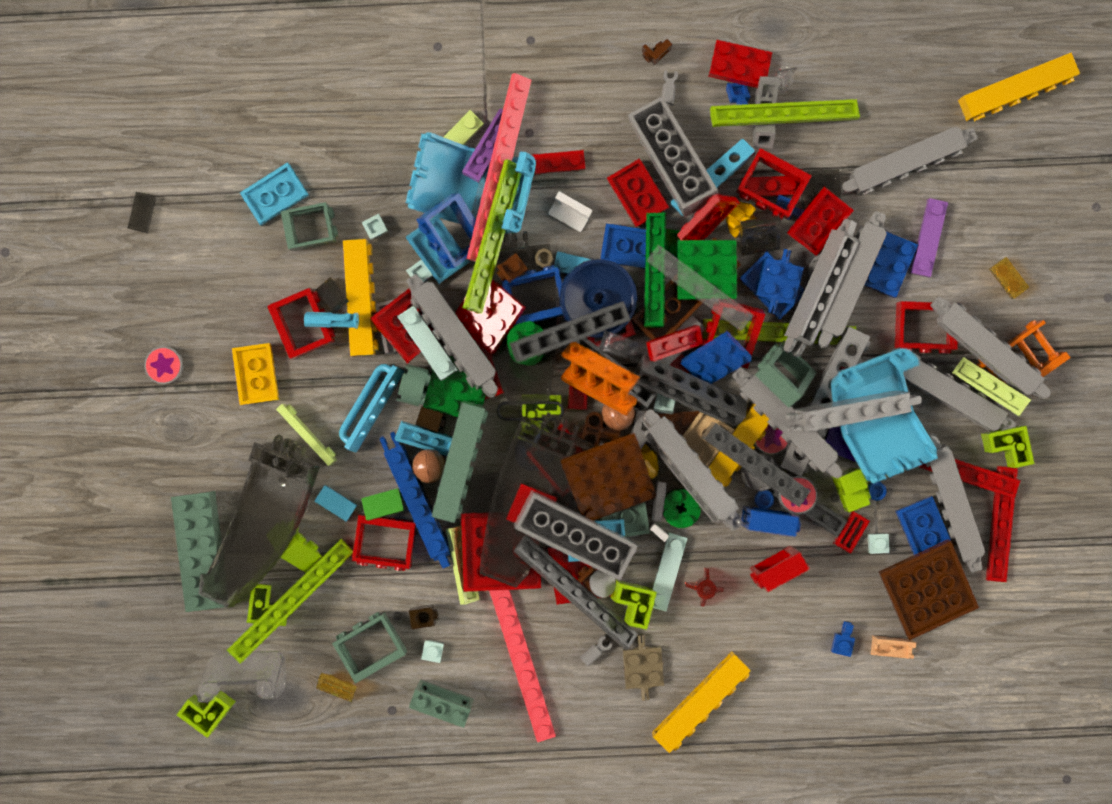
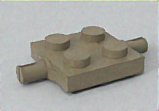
[622,634,664,701]

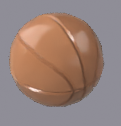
[602,404,635,431]
[412,449,446,483]

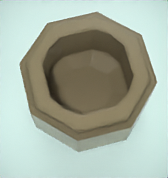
[535,248,554,268]

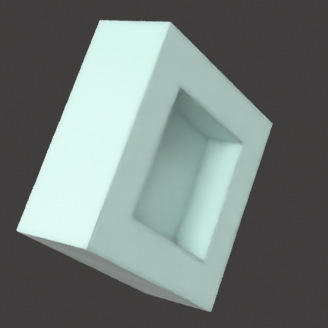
[362,214,388,240]
[406,260,433,282]
[654,393,676,415]
[868,533,889,554]
[421,639,444,663]

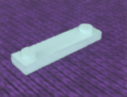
[397,306,457,381]
[652,532,688,612]

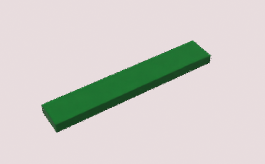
[644,213,666,327]

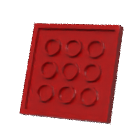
[461,512,541,592]

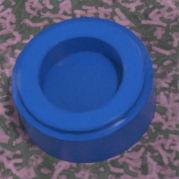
[867,482,887,501]
[754,490,774,509]

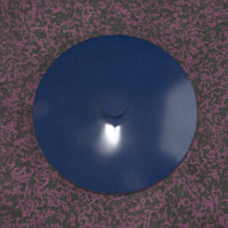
[559,259,637,338]

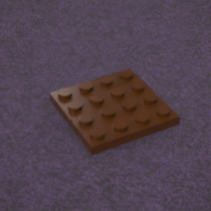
[560,433,656,521]
[878,539,979,641]

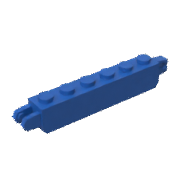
[379,431,451,569]

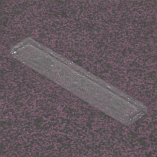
[647,245,753,331]

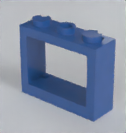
[416,193,476,269]
[502,265,563,327]
[741,506,801,537]

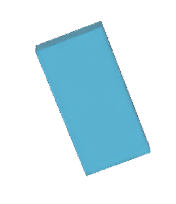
[314,485,358,522]

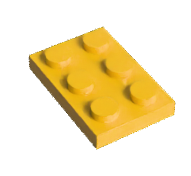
[232,343,279,405]

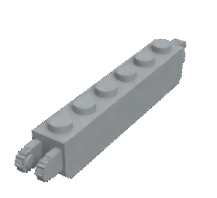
[839,127,978,195]
[818,211,887,348]
[783,219,858,358]
[406,274,498,398]
[930,296,1051,399]
[889,352,1017,431]
[732,367,843,478]
[785,391,921,432]
[641,410,743,531]
[926,433,985,573]

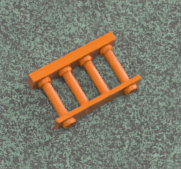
[976,320,1071,386]
[561,342,639,416]

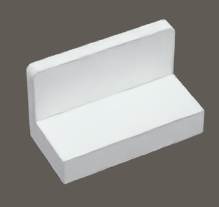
[548,191,592,232]

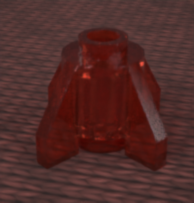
[685,567,724,607]

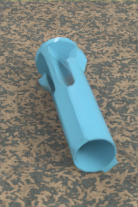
[304,312,359,329]

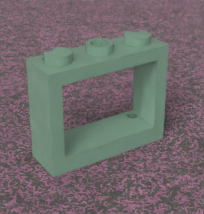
[755,341,817,408]
[332,612,407,683]
[409,679,474,728]

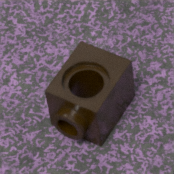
[415,407,447,432]
[409,604,439,630]

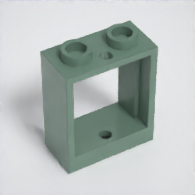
[280,202,338,251]

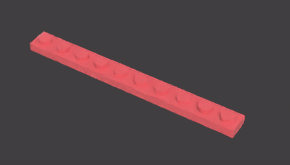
[467,73,532,262]
[490,590,556,743]

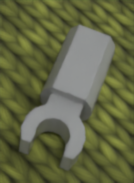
[662,70,678,106]
[580,635,613,667]

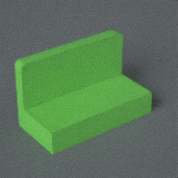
[361,488,404,521]

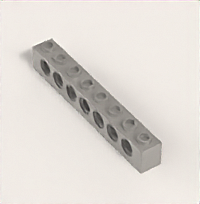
[778,327,871,476]

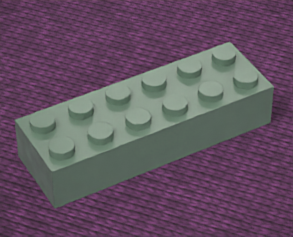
[432,400,489,523]
[171,491,230,612]

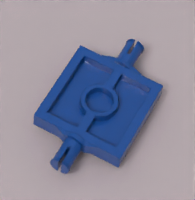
[756,249,804,314]

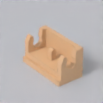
[871,635,916,659]

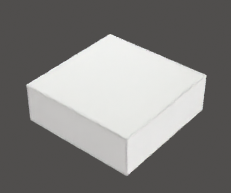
[649,523,669,542]

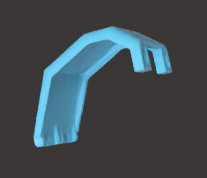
[405,132,536,233]
[831,348,937,484]

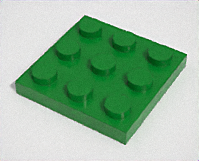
[677,240,737,300]
[423,354,486,417]

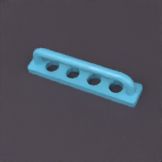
[671,139,755,216]
[339,364,404,452]

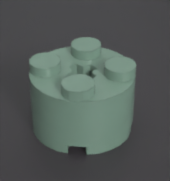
[396,364,431,407]

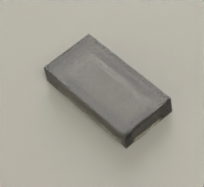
[127,191,157,234]
[316,277,349,313]

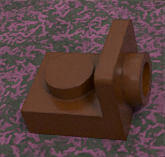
[642,39,672,65]
[496,253,528,283]
[577,566,596,595]

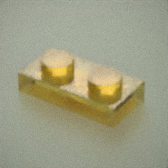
[989,257,1029,299]
[316,672,357,702]

